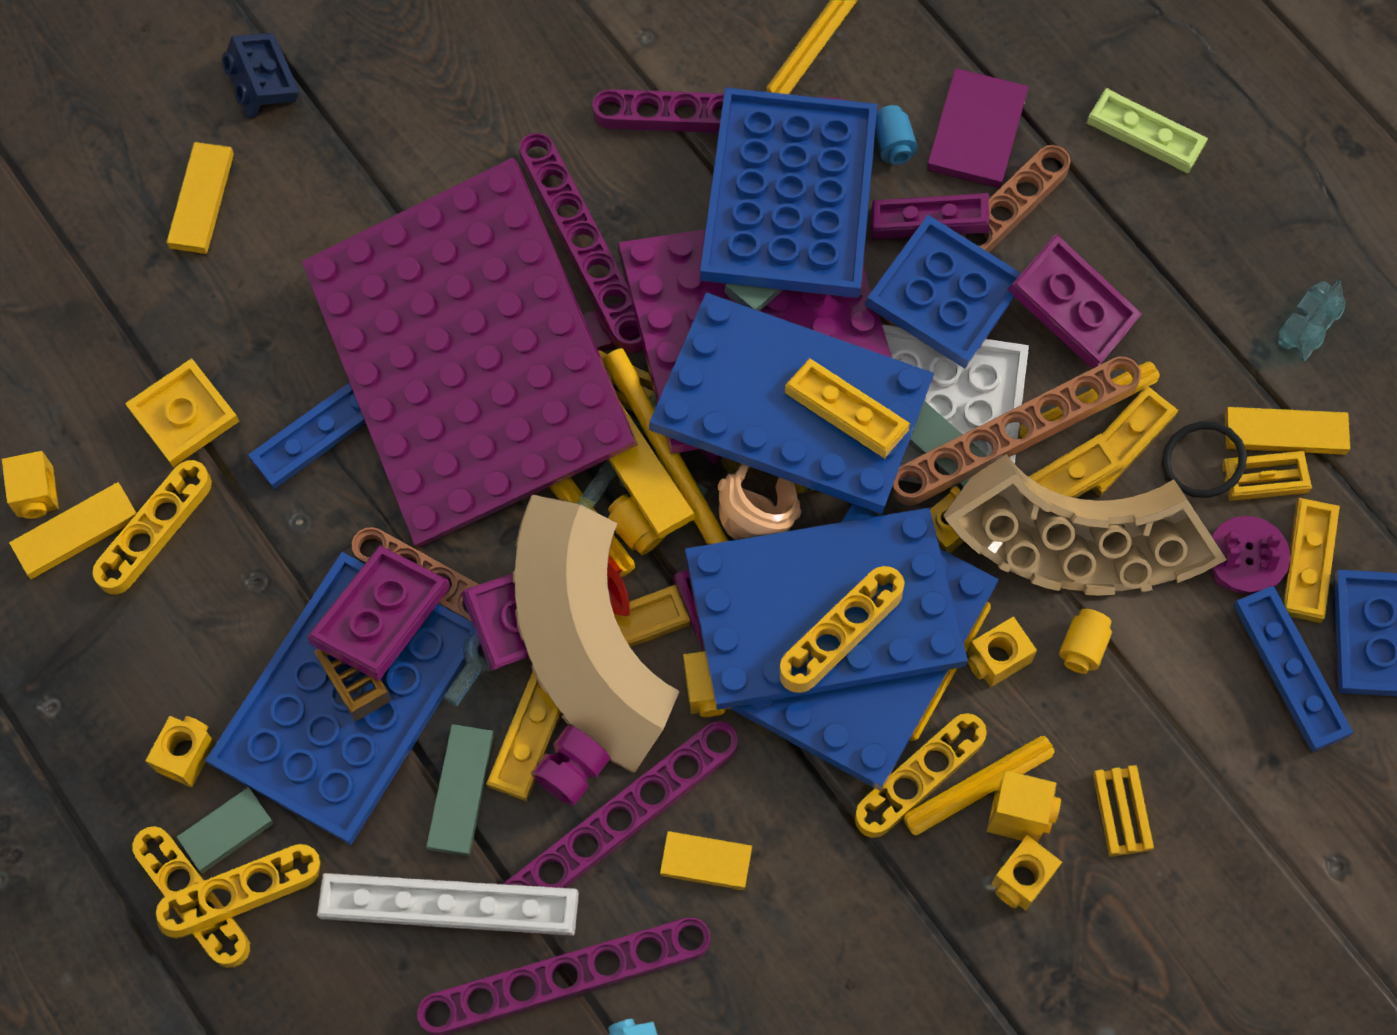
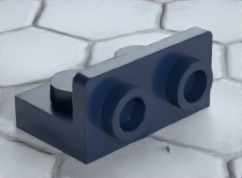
[222,33,300,118]

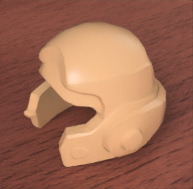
[718,464,801,540]

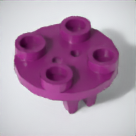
[1211,516,1291,595]

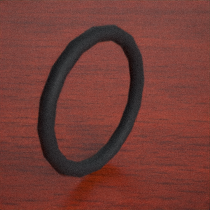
[1162,421,1247,498]

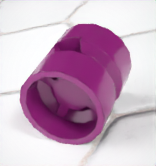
[531,726,610,807]

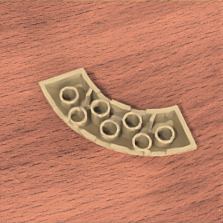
[944,454,1227,596]
[513,495,680,774]

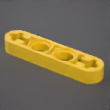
[92,460,212,595]
[779,566,905,693]
[855,713,987,838]
[133,826,250,968]
[156,844,320,938]

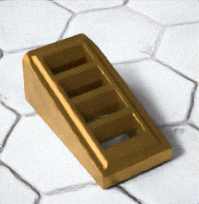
[314,649,392,722]

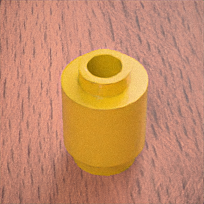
[608,494,665,556]
[1059,609,1112,674]

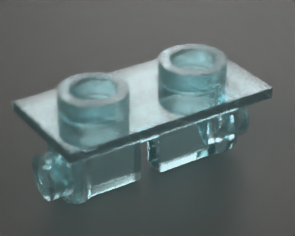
[1278,279,1346,362]

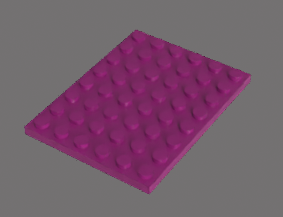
[302,157,638,548]

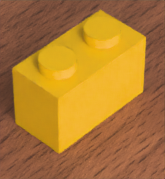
[986,770,1061,843]

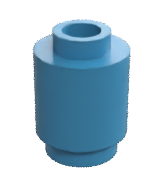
[875,105,918,165]

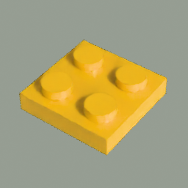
[125,358,240,467]

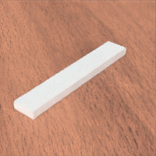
[317,873,579,936]

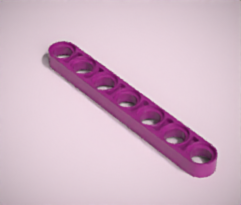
[592,89,845,133]
[519,133,643,354]
[504,721,738,888]
[417,917,710,1035]

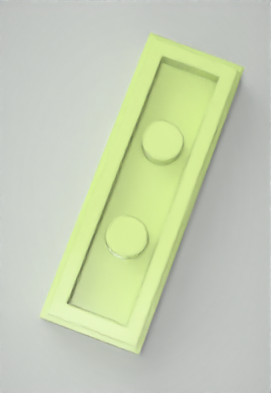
[1087,88,1208,174]

